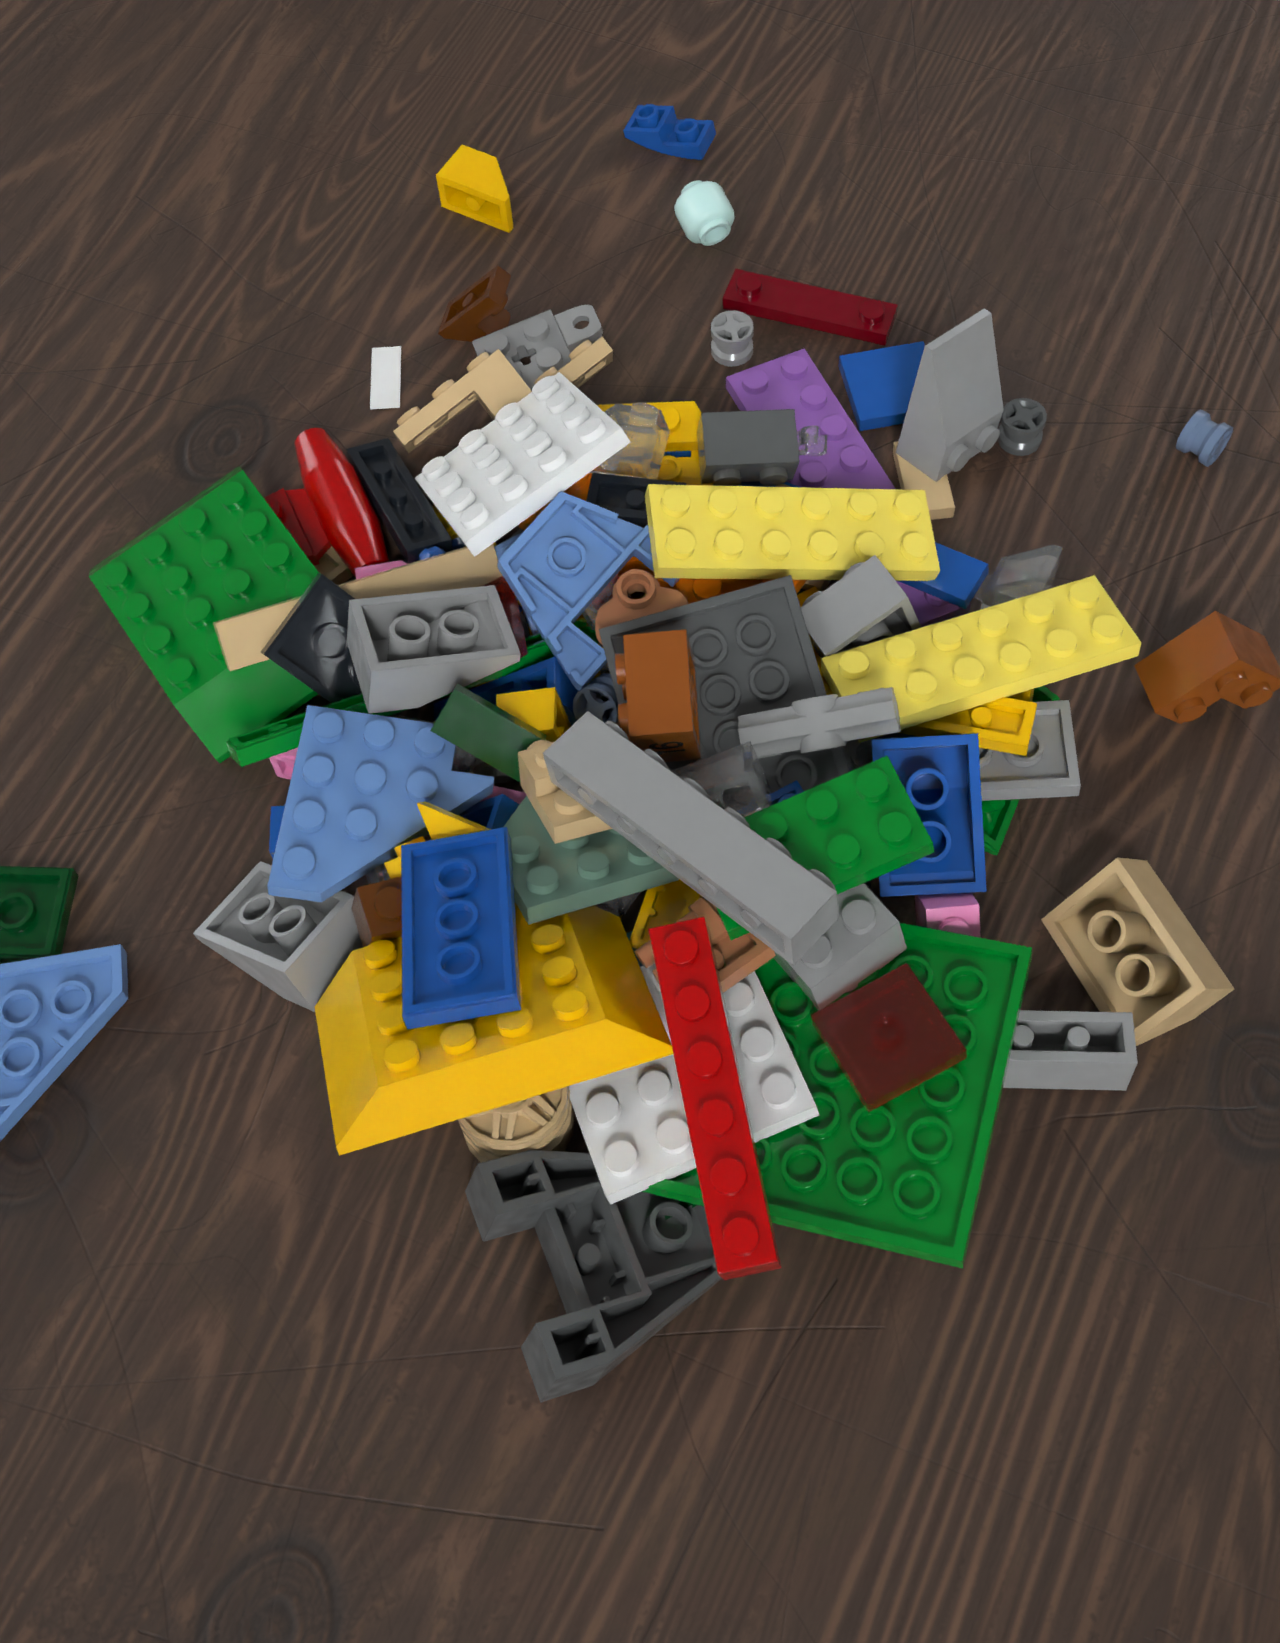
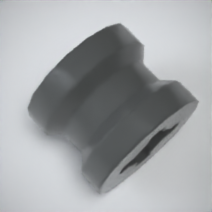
[997,398,1047,456]

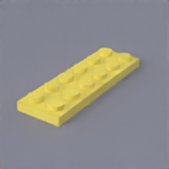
[645,484,940,581]
[821,575,1141,743]

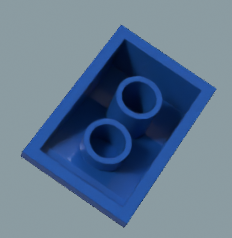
[872,733,987,897]

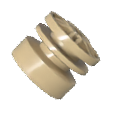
[458,1086,575,1163]

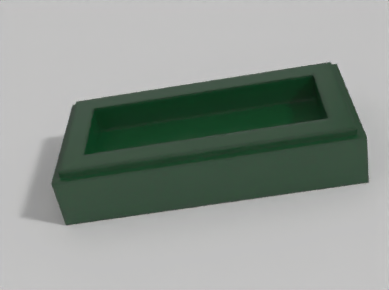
[430,684,547,782]

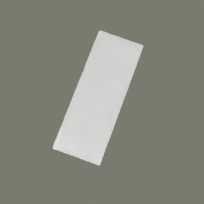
[370,346,401,410]

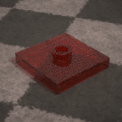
[811,963,967,1112]

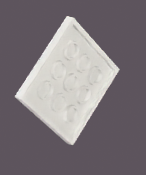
[415,372,631,557]
[569,963,819,1204]

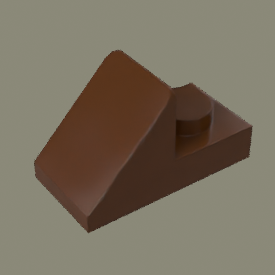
[438,265,511,342]

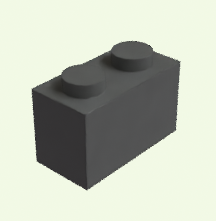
[697,409,800,486]

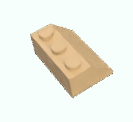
[1041,857,1234,1046]

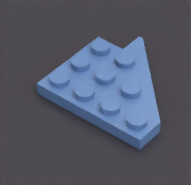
[267,705,494,902]
[0,944,128,1141]

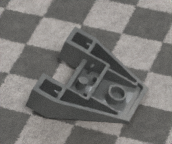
[465,1150,722,1403]

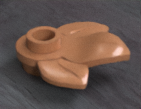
[595,569,689,647]

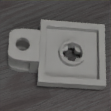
[472,305,603,391]

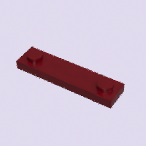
[723,268,898,346]

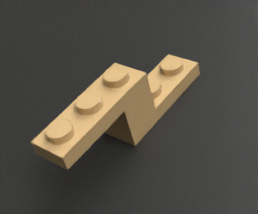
[393,337,613,453]

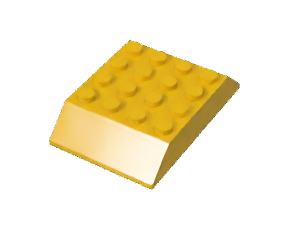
[315,903,673,1156]

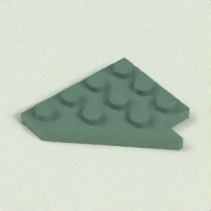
[504,795,679,925]

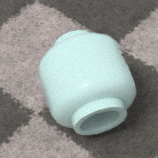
[674,180,735,246]

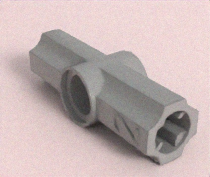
[738,687,901,760]

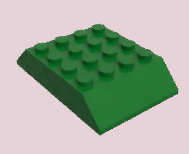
[89,466,319,763]

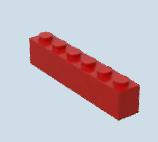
[648,917,781,1280]

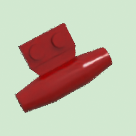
[264,428,390,579]

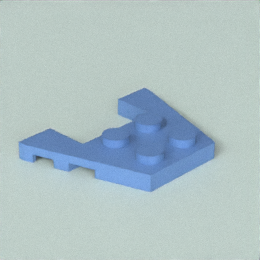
[497,491,680,691]

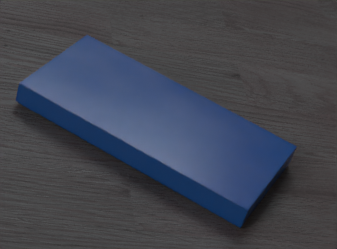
[401,827,521,1030]

